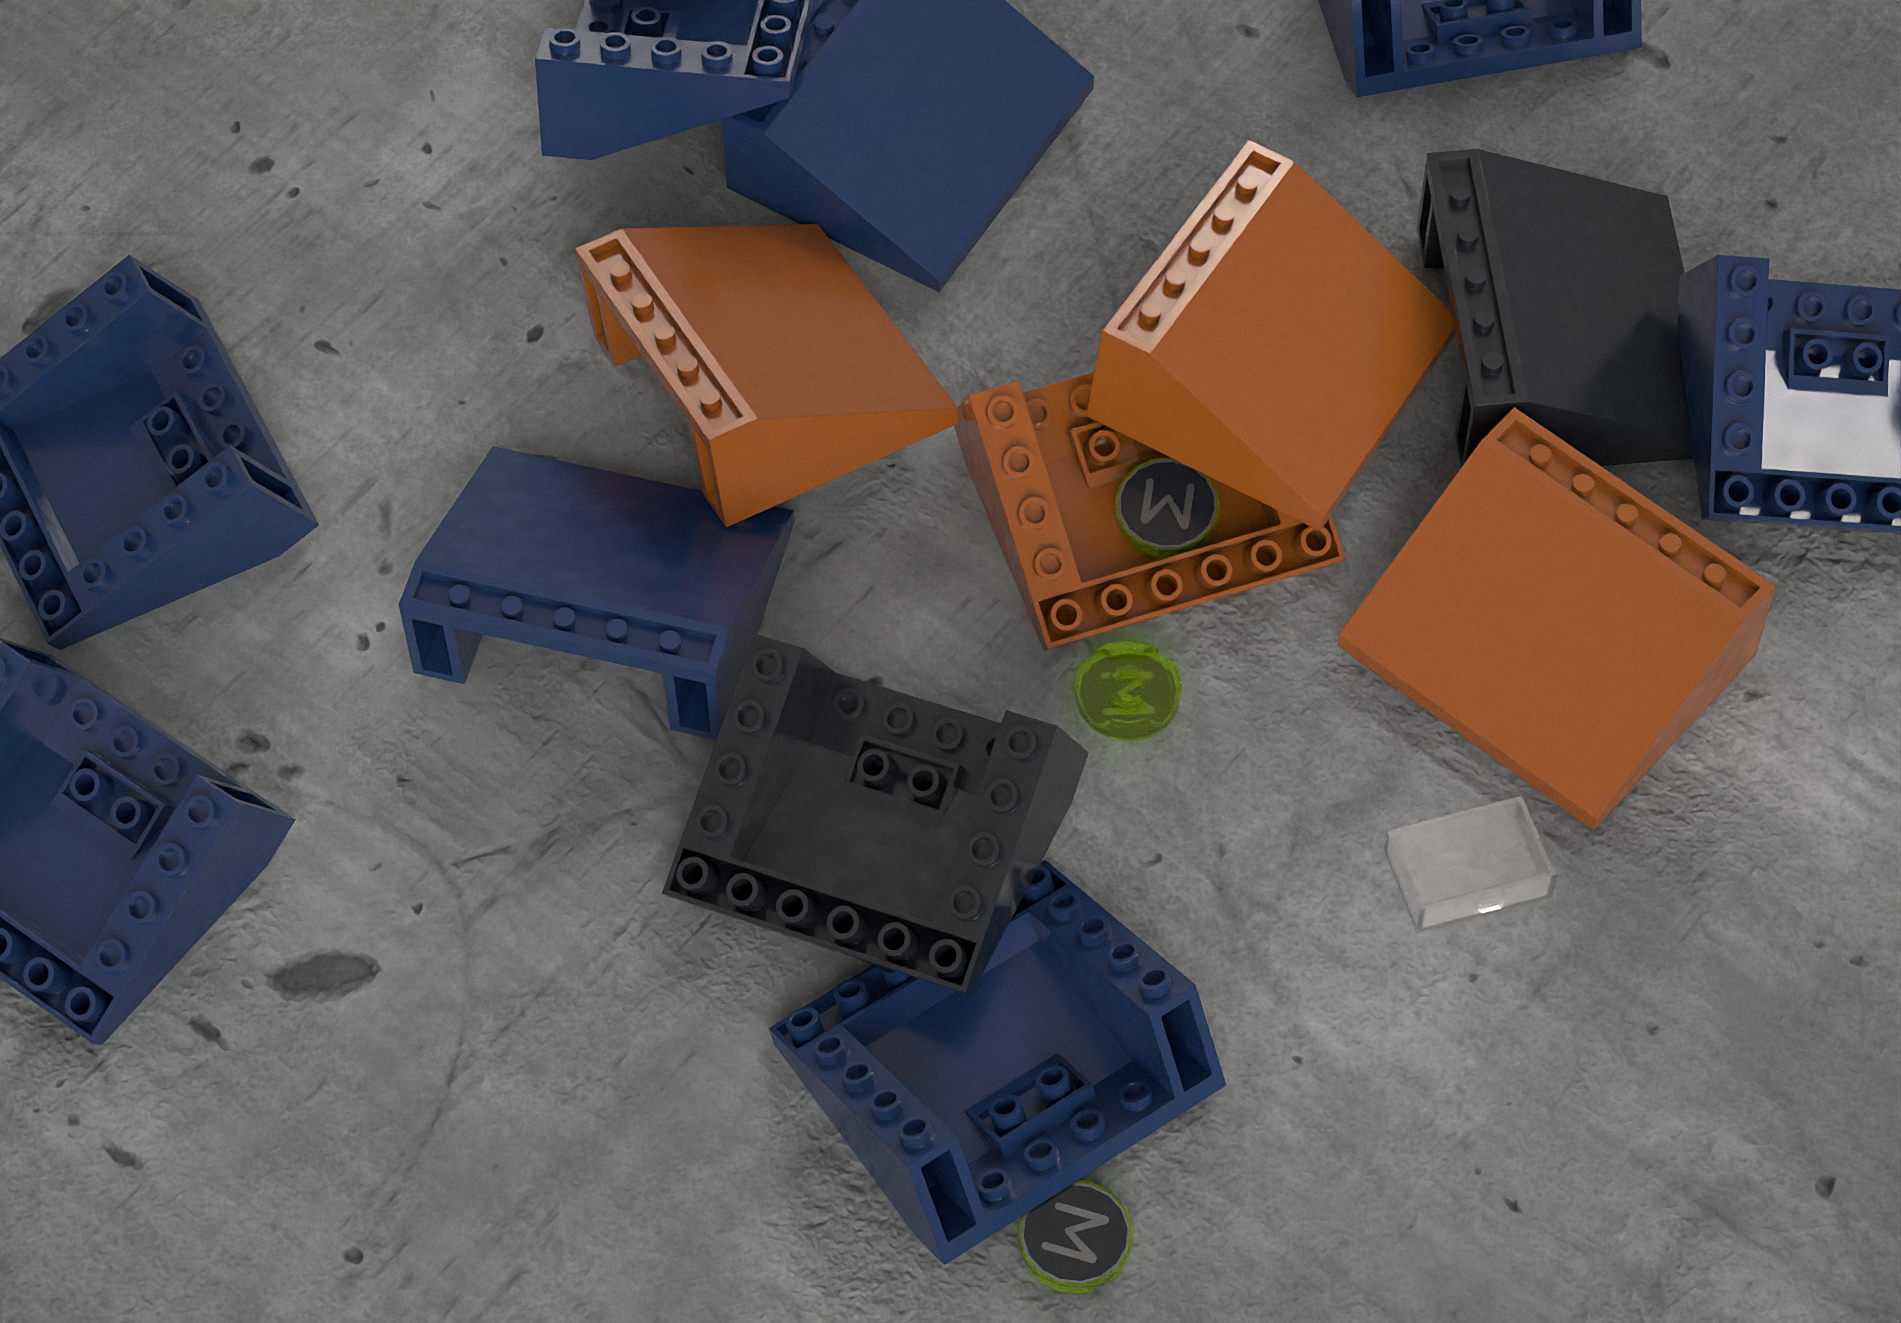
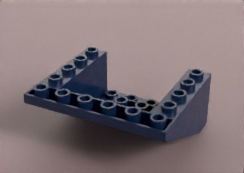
[535,0,814,160]
[721,0,1094,292]
[1318,0,1642,97]
[1677,254,1901,534]
[0,255,319,650]
[399,446,795,740]
[0,638,296,1045]
[768,860,1226,1265]

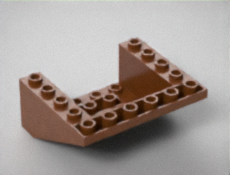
[1086,140,1457,531]
[575,224,960,527]
[954,372,1346,651]
[1337,407,1776,830]

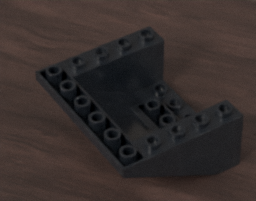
[1417,149,1694,467]
[662,633,1089,996]

